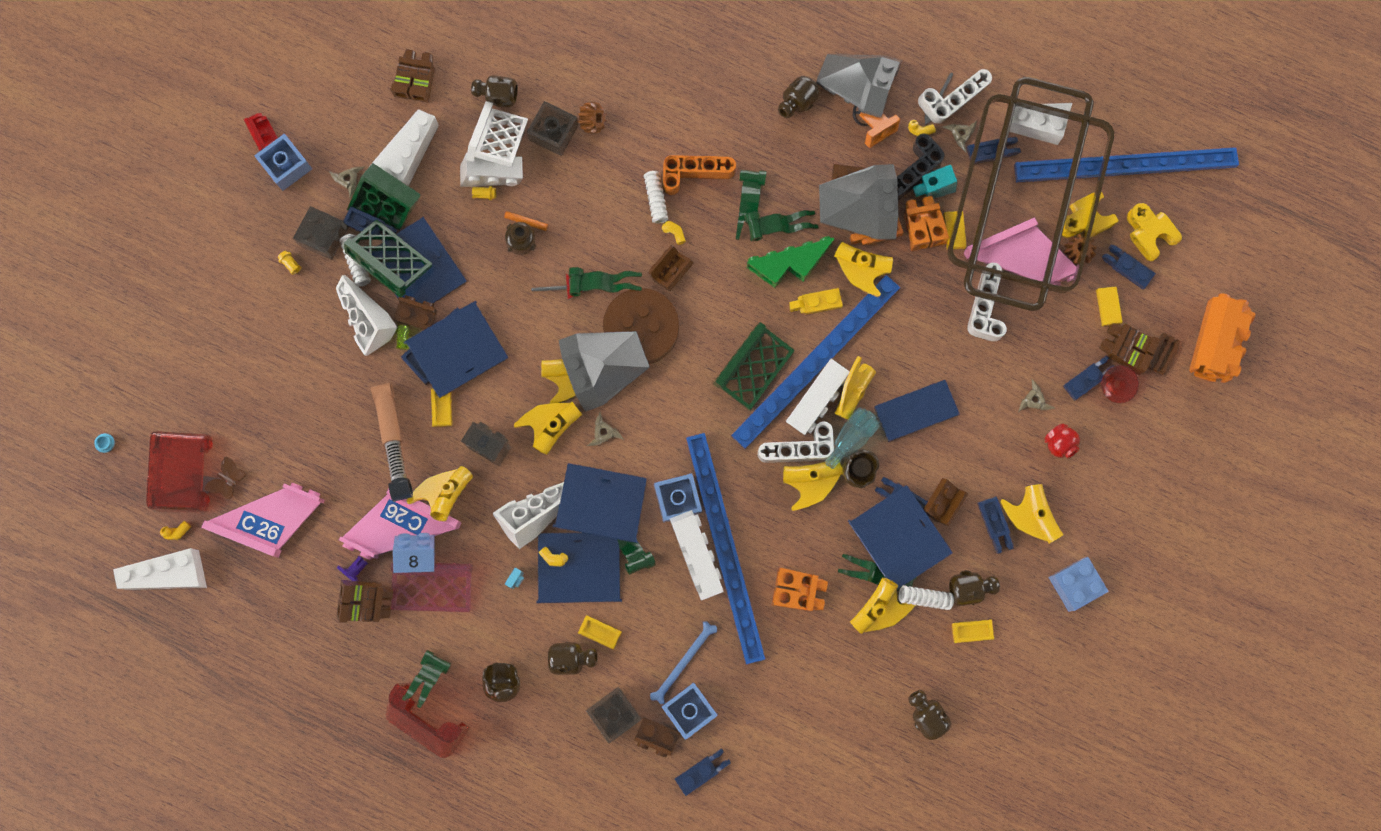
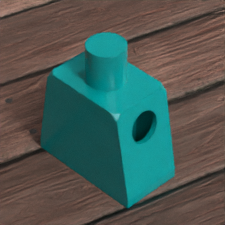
[913,165,957,198]

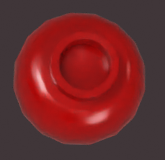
[1044,423,1081,459]

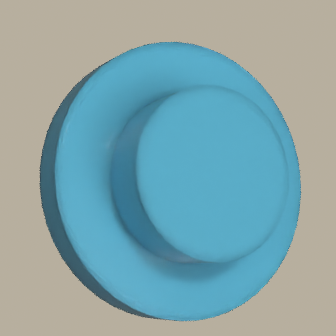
[94,433,115,453]

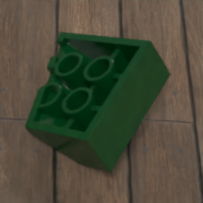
[347,163,421,230]

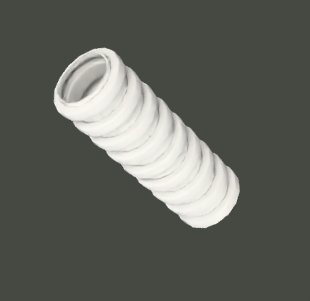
[644,171,668,224]
[339,234,371,287]
[899,585,954,610]

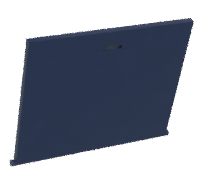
[367,217,467,304]
[404,300,508,398]
[553,463,647,543]
[848,485,953,592]
[536,533,622,603]

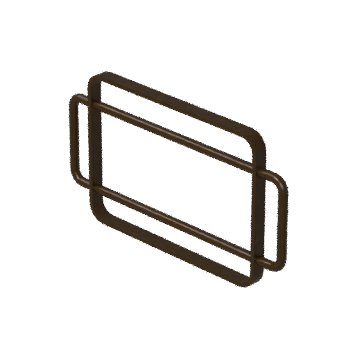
[947,77,1114,311]

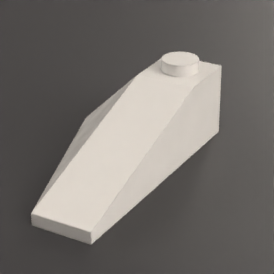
[336,275,397,356]
[493,482,564,549]

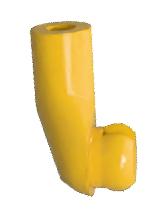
[908,120,936,136]
[662,221,686,245]
[160,520,192,540]
[538,547,568,567]

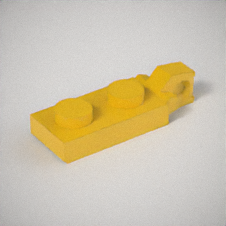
[789,288,843,315]

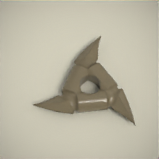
[943,120,977,153]
[329,166,366,198]
[1018,378,1055,413]
[587,411,624,446]

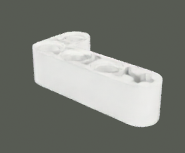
[918,69,992,124]
[967,262,1007,341]
[757,422,834,463]

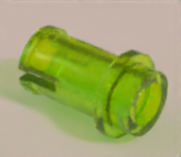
[395,325,411,350]

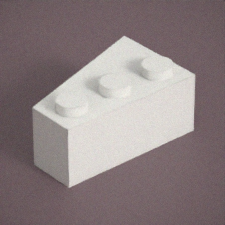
[1009,103,1072,145]
[460,153,523,187]

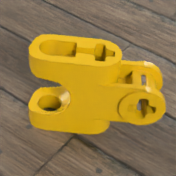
[1062,192,1119,238]
[1127,203,1182,262]

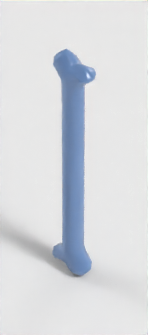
[650,621,717,704]

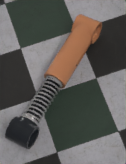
[371,382,413,502]

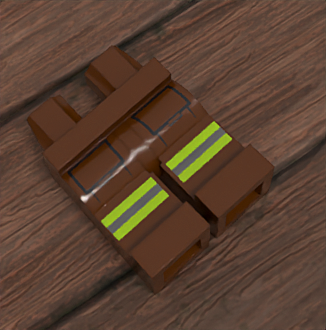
[390,49,435,103]
[1099,323,1161,375]
[336,580,393,623]

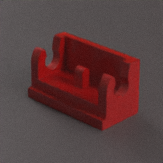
[243,113,278,151]

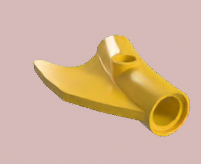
[834,242,893,297]
[834,356,876,421]
[541,359,576,403]
[514,402,582,455]
[783,458,842,511]
[407,466,473,521]
[1000,484,1064,544]
[850,578,916,634]

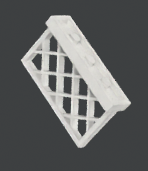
[466,101,528,167]

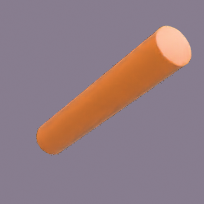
[504,211,548,231]

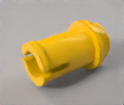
[472,186,496,201]
[278,251,302,275]

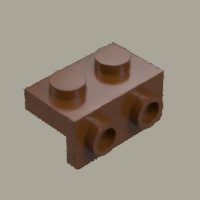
[648,245,694,291]

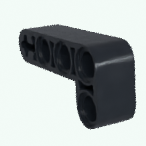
[897,134,945,201]

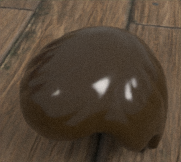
[842,450,880,488]
[482,663,520,702]

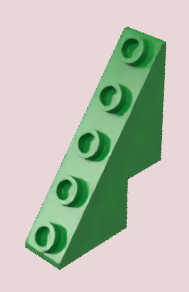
[746,236,835,288]

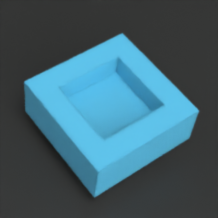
[505,567,524,589]

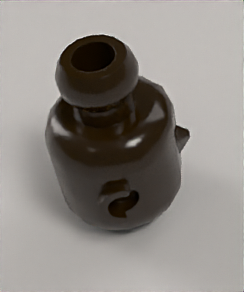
[471,75,518,107]
[778,76,819,118]
[505,222,537,255]
[949,570,1000,606]
[548,642,598,675]
[908,690,952,740]

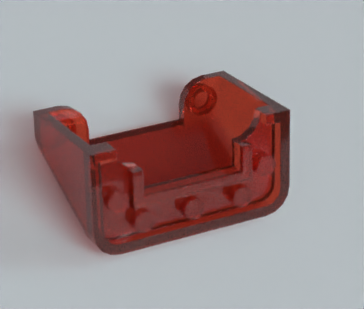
[146,431,213,512]
[385,683,471,758]

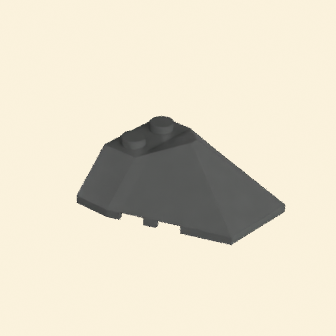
[816,54,902,118]
[819,164,898,240]
[558,331,650,412]

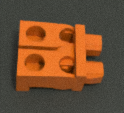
[904,196,949,251]
[772,568,828,612]

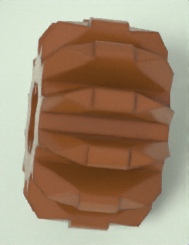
[577,102,607,134]
[1063,234,1097,265]

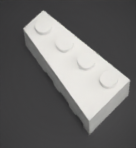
[369,110,439,186]
[786,359,850,435]
[670,510,724,600]
[113,548,207,590]

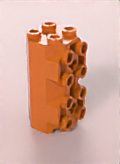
[1189,294,1255,383]

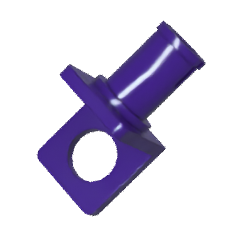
[337,556,368,581]

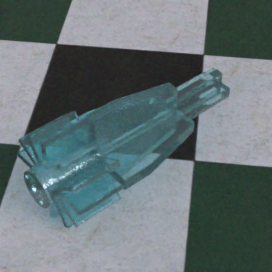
[825,407,880,469]

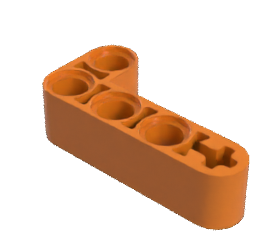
[663,155,736,195]

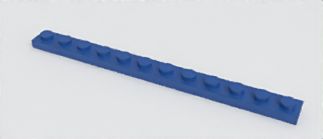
[1014,147,1239,182]
[731,275,900,449]
[686,433,765,664]

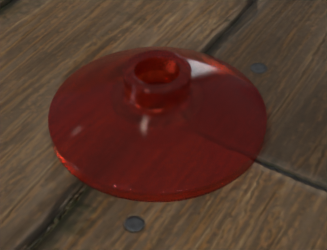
[1101,365,1139,403]

